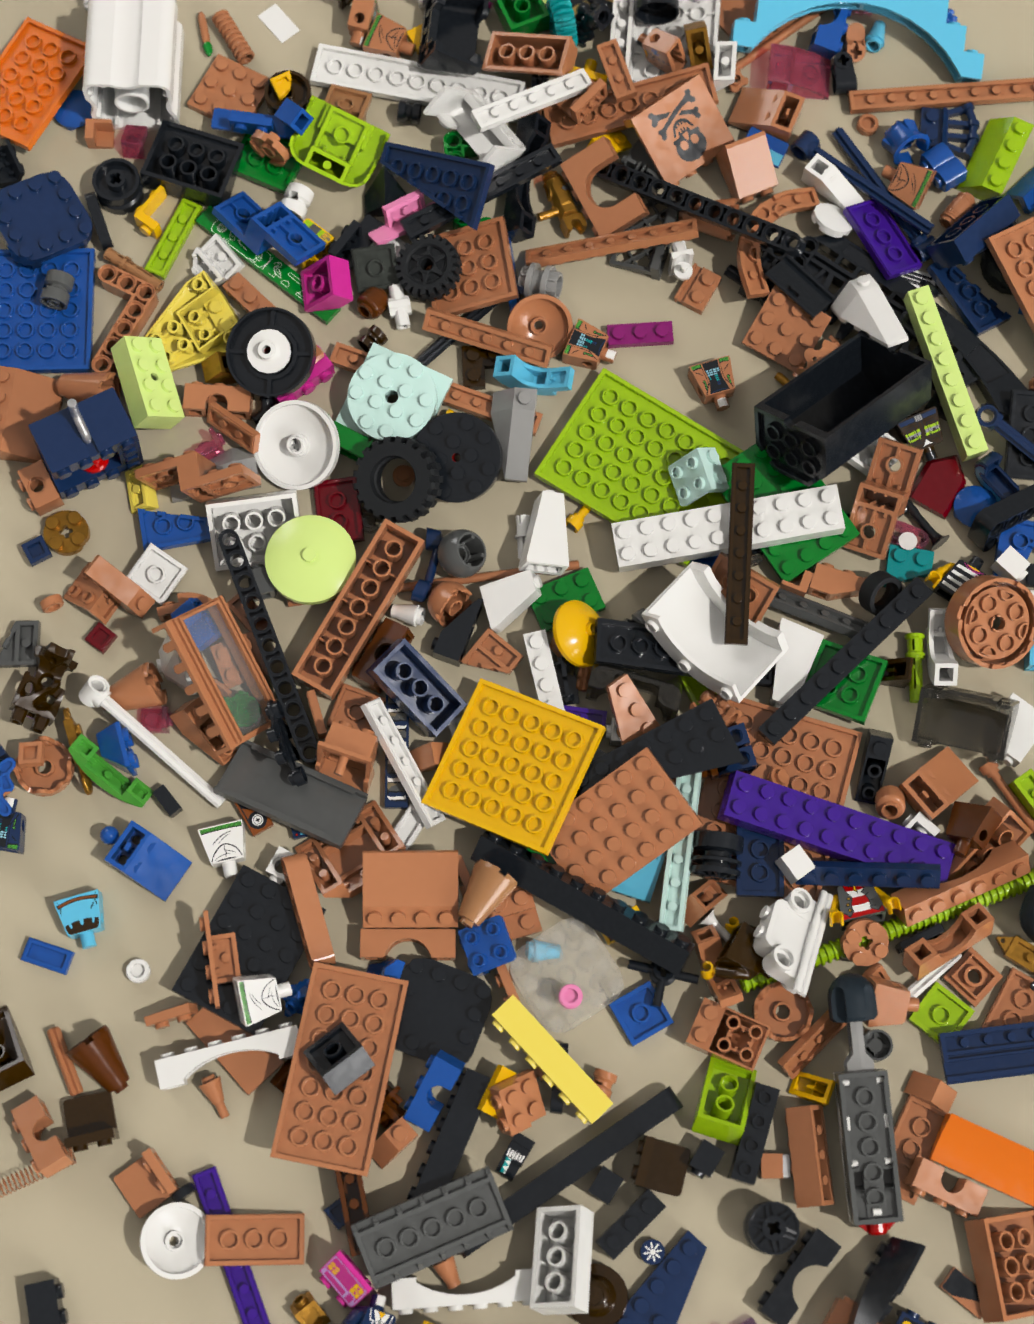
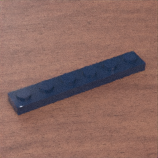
[796,861,941,889]

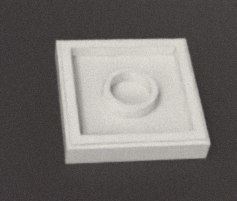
[127,543,189,605]

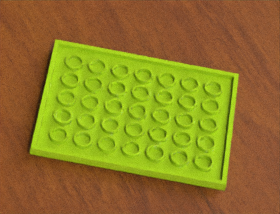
[534,368,743,567]

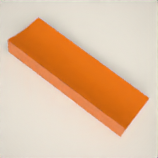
[928,1113,1034,1208]

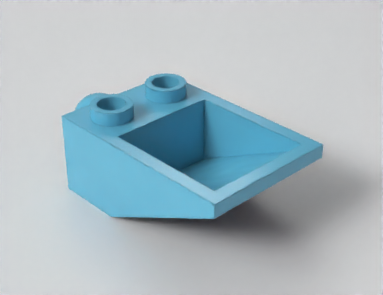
[611,851,667,903]

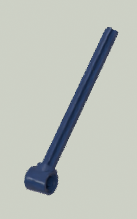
[831,127,936,264]
[790,130,935,235]
[975,403,1034,462]

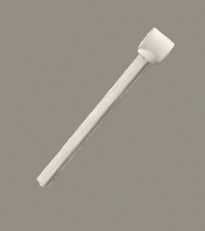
[79,675,226,809]

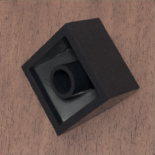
[303,1022,375,1096]

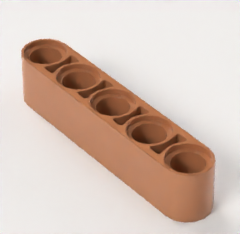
[281,852,336,970]

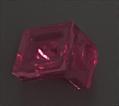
[121,125,148,159]
[194,428,226,460]
[141,706,174,733]

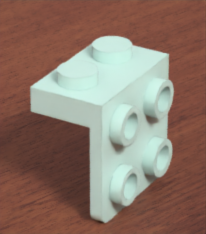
[668,447,729,506]

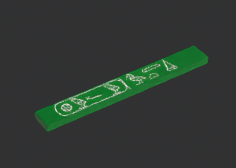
[195,206,341,325]

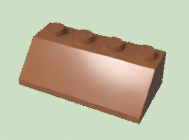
[482,31,578,76]

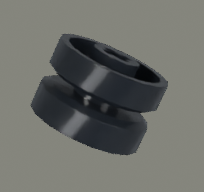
[92,158,144,215]

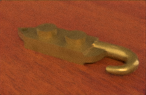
[63,708,93,795]
[996,935,1034,975]

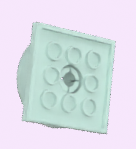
[336,342,453,441]

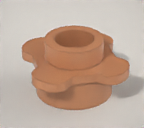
[727,69,749,93]

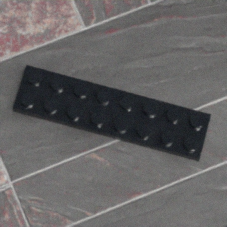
[594,618,773,688]

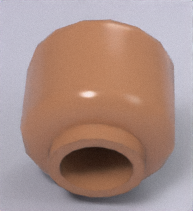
[875,785,906,820]

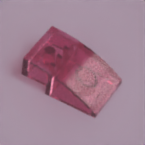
[766,43,831,100]

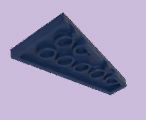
[380,141,495,230]
[615,1230,707,1324]

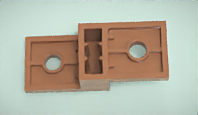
[843,437,924,560]
[134,450,262,503]

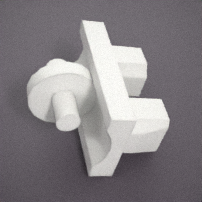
[668,241,694,281]

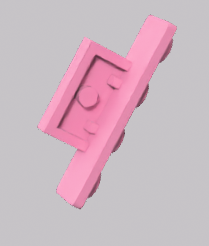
[368,189,435,245]

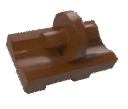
[379,1084,406,1128]

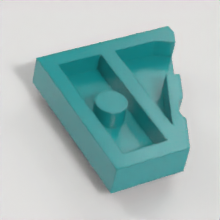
[883,544,934,588]

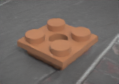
[942,947,1003,1008]

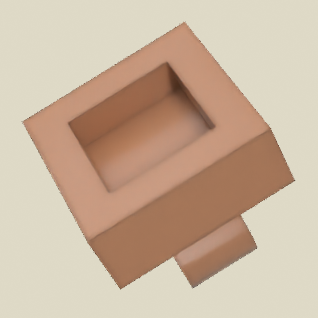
[18,741,45,768]

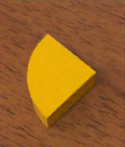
[270,71,292,100]

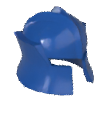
[882,119,930,166]

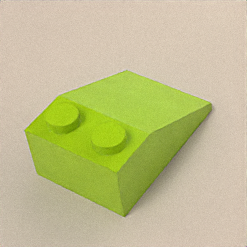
[691,1056,757,1145]

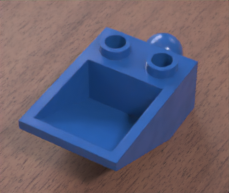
[100,820,192,902]

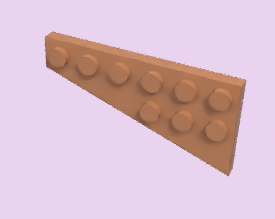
[606,673,676,785]

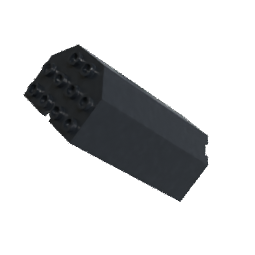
[754,332,932,487]

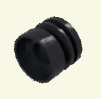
[635,0,679,25]
[690,830,744,881]
[743,1202,800,1255]

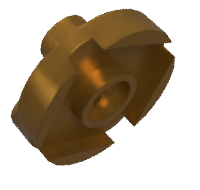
[43,510,90,556]

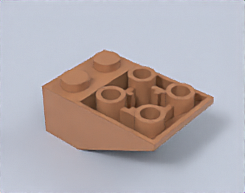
[727,87,805,143]
[899,746,979,821]
[685,997,771,1072]

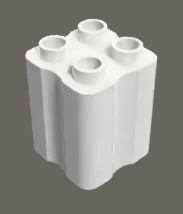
[82,0,184,130]

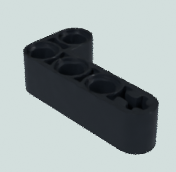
[968,484,1034,552]

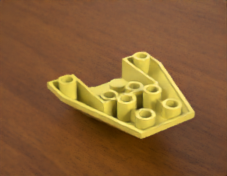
[145,270,239,372]

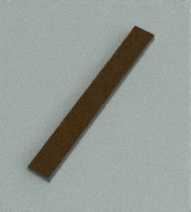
[724,463,755,646]

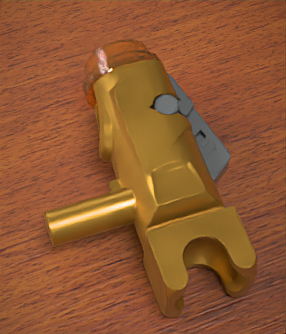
[537,170,587,239]

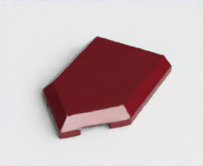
[909,455,966,520]

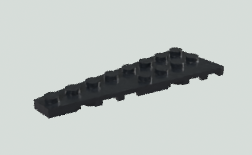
[574,699,745,799]

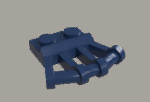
[918,102,980,160]

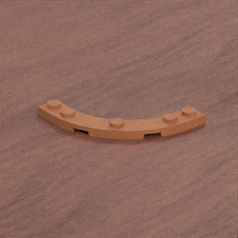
[737,187,820,299]

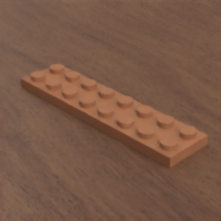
[543,62,719,148]

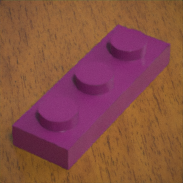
[606,321,674,348]

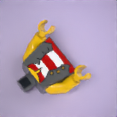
[829,886,902,931]

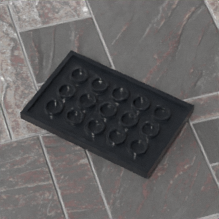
[172,865,326,1035]

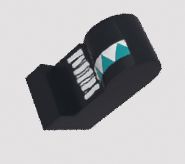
[495,1133,535,1182]

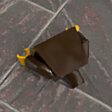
[700,916,771,980]

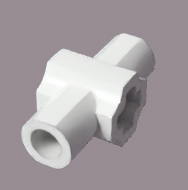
[388,284,412,330]

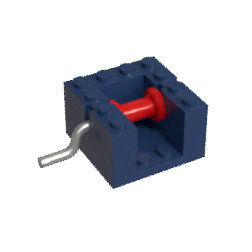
[28,387,144,499]

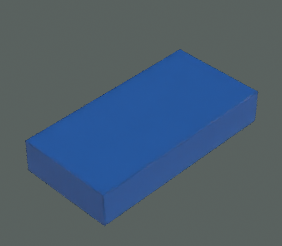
[20,937,75,975]

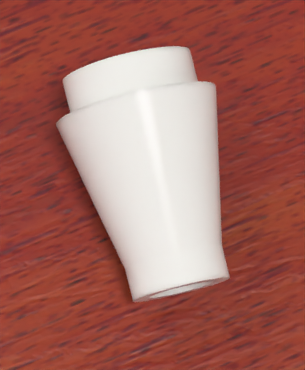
[391,604,426,627]

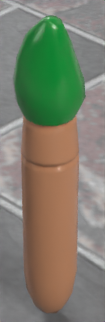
[198,12,213,57]

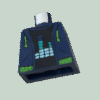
[0,797,26,855]

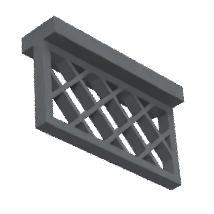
[609,194,683,280]

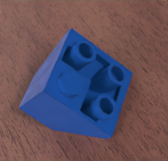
[96,721,140,777]

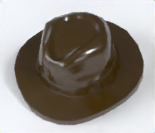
[570,1263,628,1324]

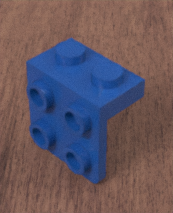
[458,915,517,976]

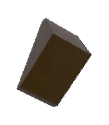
[880,657,913,689]

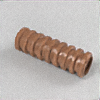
[212,10,255,65]

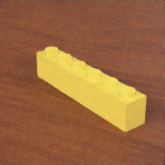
[492,995,614,1125]

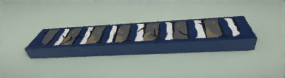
[385,694,409,809]

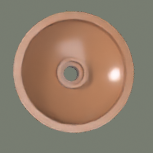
[507,294,573,358]

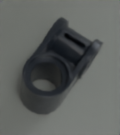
[831,51,857,95]

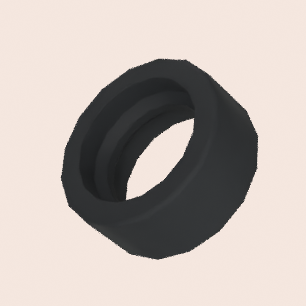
[858,571,902,616]

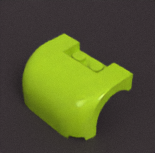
[289,95,391,187]

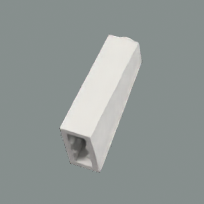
[518,490,569,576]
[769,617,824,708]

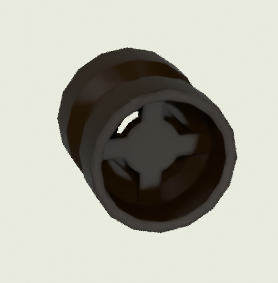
[357,325,388,352]

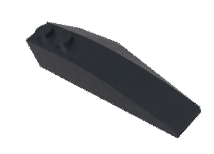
[848,1237,926,1324]

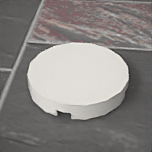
[811,203,852,238]

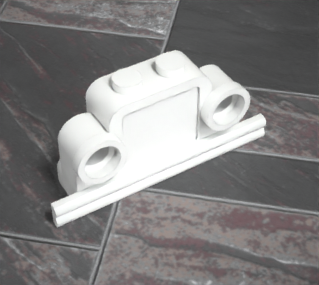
[753,888,834,997]

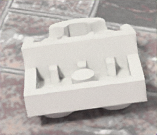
[191,233,245,286]

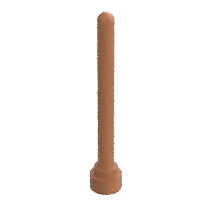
[979,758,1034,835]

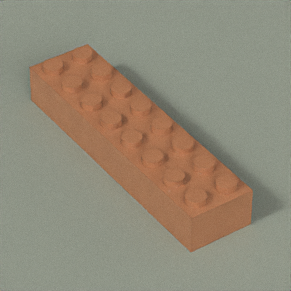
[291,518,425,701]

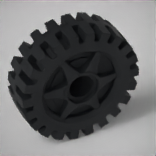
[395,234,462,301]

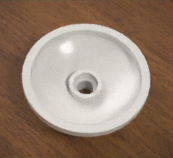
[139,1202,205,1279]

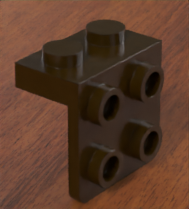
[63,1091,119,1153]
[630,1136,691,1197]

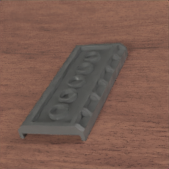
[213,740,368,849]
[350,1165,514,1290]

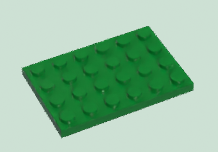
[719,443,860,582]

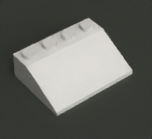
[205,489,300,571]

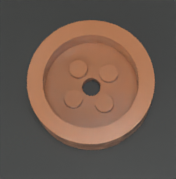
[944,575,1034,669]

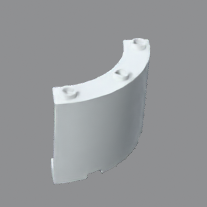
[641,561,789,703]

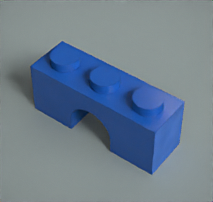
[404,1049,466,1132]

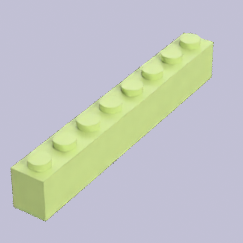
[903,285,989,462]

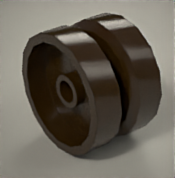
[264,70,312,115]

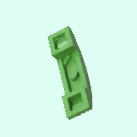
[68,733,154,808]

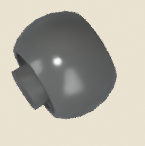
[437,529,486,578]

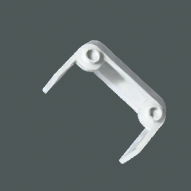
[423,86,526,172]

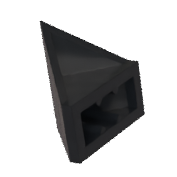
[364,165,407,217]

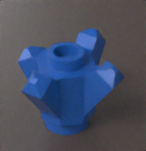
[280,979,310,1017]

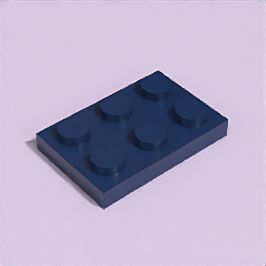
[736,826,784,898]

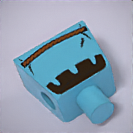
[54,889,105,949]

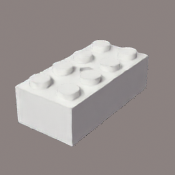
[530,1205,594,1315]

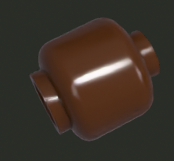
[357,286,389,319]

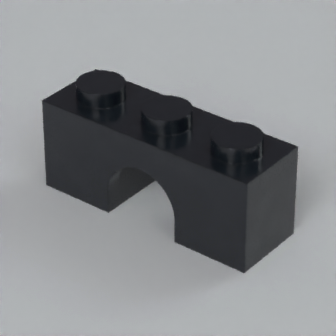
[595,1188,666,1260]

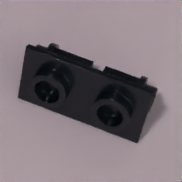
[553,657,580,705]

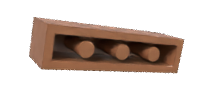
[785,1105,835,1208]

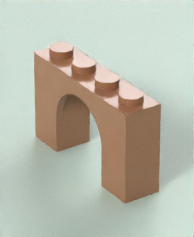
[560,136,650,237]

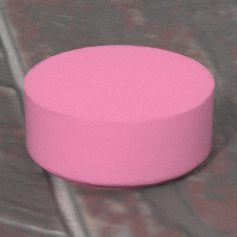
[558,984,583,1010]

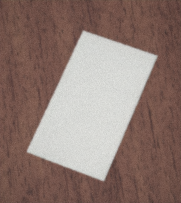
[258,3,300,43]

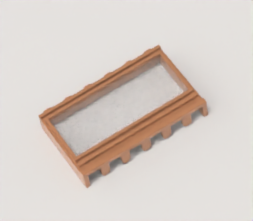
[151,595,285,756]

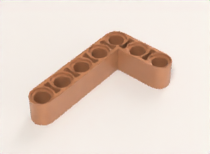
[91,264,159,373]

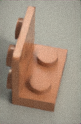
[555,69,608,125]
[63,562,120,625]
[113,1148,180,1218]

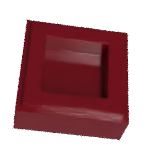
[85,622,118,654]

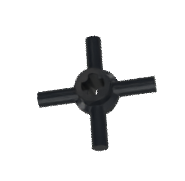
[627,959,699,1008]

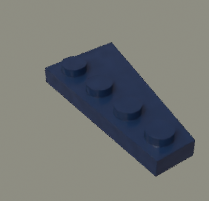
[926,263,1012,337]

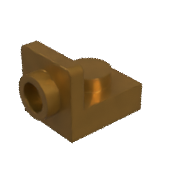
[290,1291,331,1324]

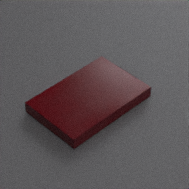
[314,476,365,543]

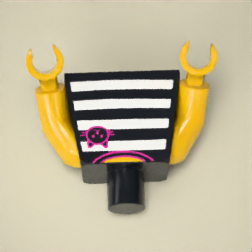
[924,556,986,601]

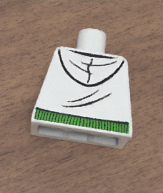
[198,819,246,878]
[232,974,292,1026]

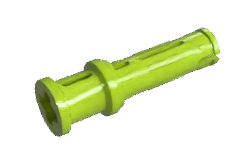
[904,633,926,703]

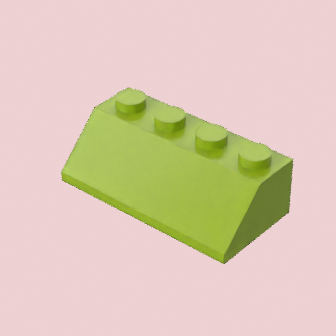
[957,117,1034,200]

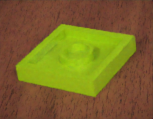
[907,981,975,1044]

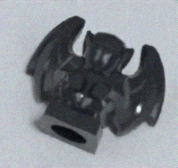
[575,0,615,47]

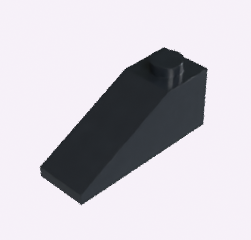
[431,598,483,667]

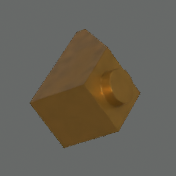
[683,20,713,69]
[201,351,237,385]

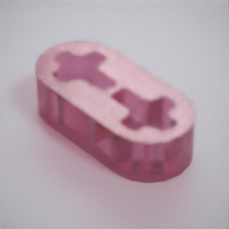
[891,521,929,550]

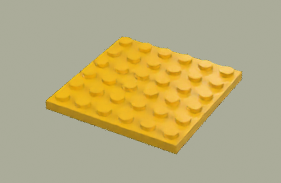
[421,678,606,856]

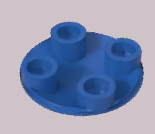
[54,90,92,131]
[953,486,997,527]

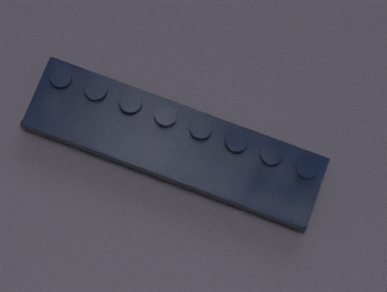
[937,1022,1034,1085]

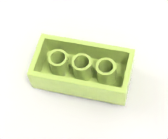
[110,336,185,429]

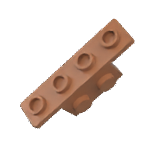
[199,910,241,1009]

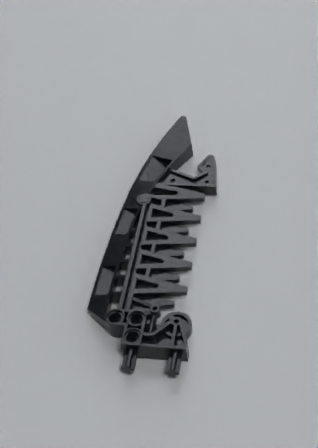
[724,234,1029,422]

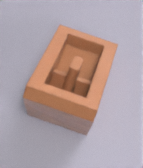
[410,742,449,773]
[903,1070,957,1113]

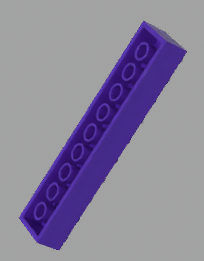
[717,770,955,883]

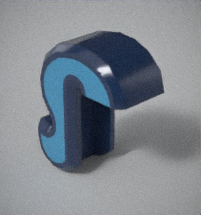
[974,451,1020,502]

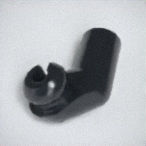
[251,397,275,425]

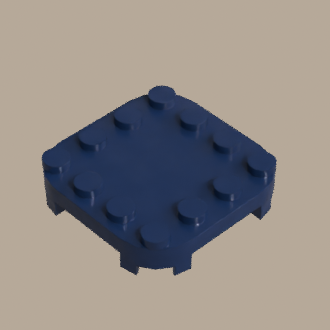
[0,171,93,269]

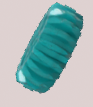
[546,0,578,47]

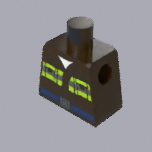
[894,406,943,462]

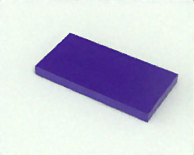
[843,199,923,281]

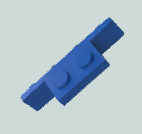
[211,108,295,140]

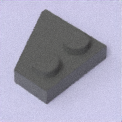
[0,620,41,668]

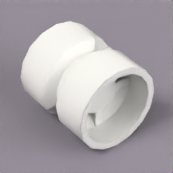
[281,182,314,222]

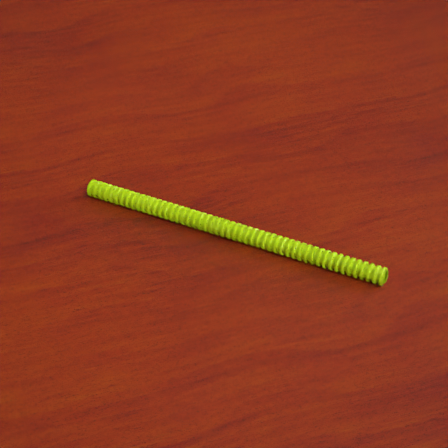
[739,867,1034,993]

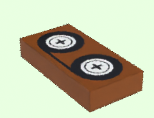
[234,802,274,837]

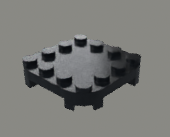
[395,958,492,1063]

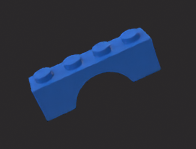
[807,9,852,61]

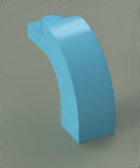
[493,355,575,396]

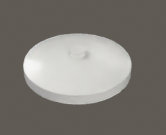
[255,400,340,490]

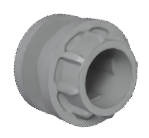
[518,262,563,299]

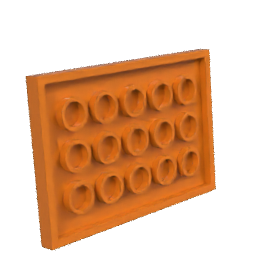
[0,17,86,151]

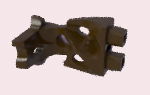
[9,642,78,734]

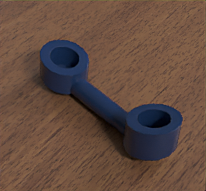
[411,527,443,602]

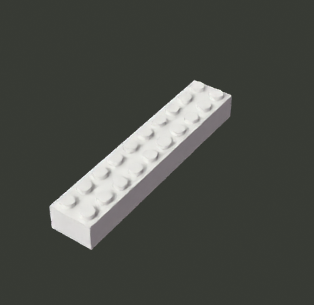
[611,484,845,573]

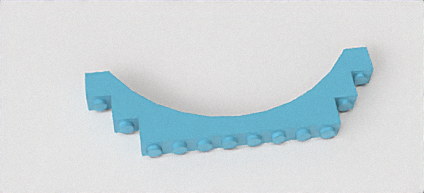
[730,0,985,83]

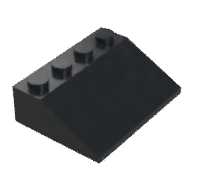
[140,119,245,207]

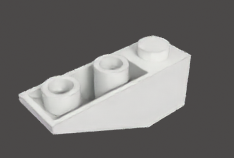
[801,153,865,210]

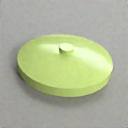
[265,515,357,605]

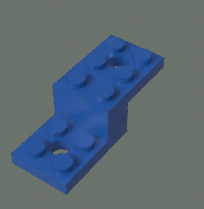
[212,191,326,267]

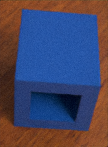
[274,98,314,136]

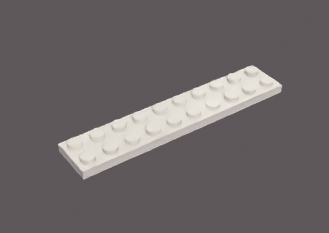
[310,43,526,123]

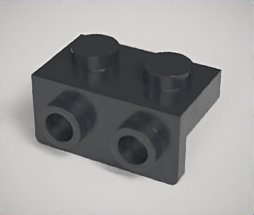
[0,138,25,188]

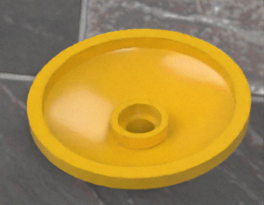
[553,600,600,668]

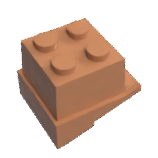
[315,720,380,794]

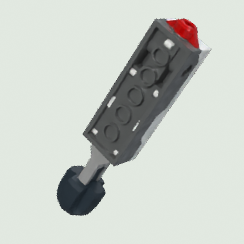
[827,973,904,1235]

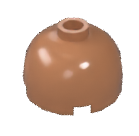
[427,581,472,627]

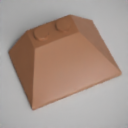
[295,800,406,898]

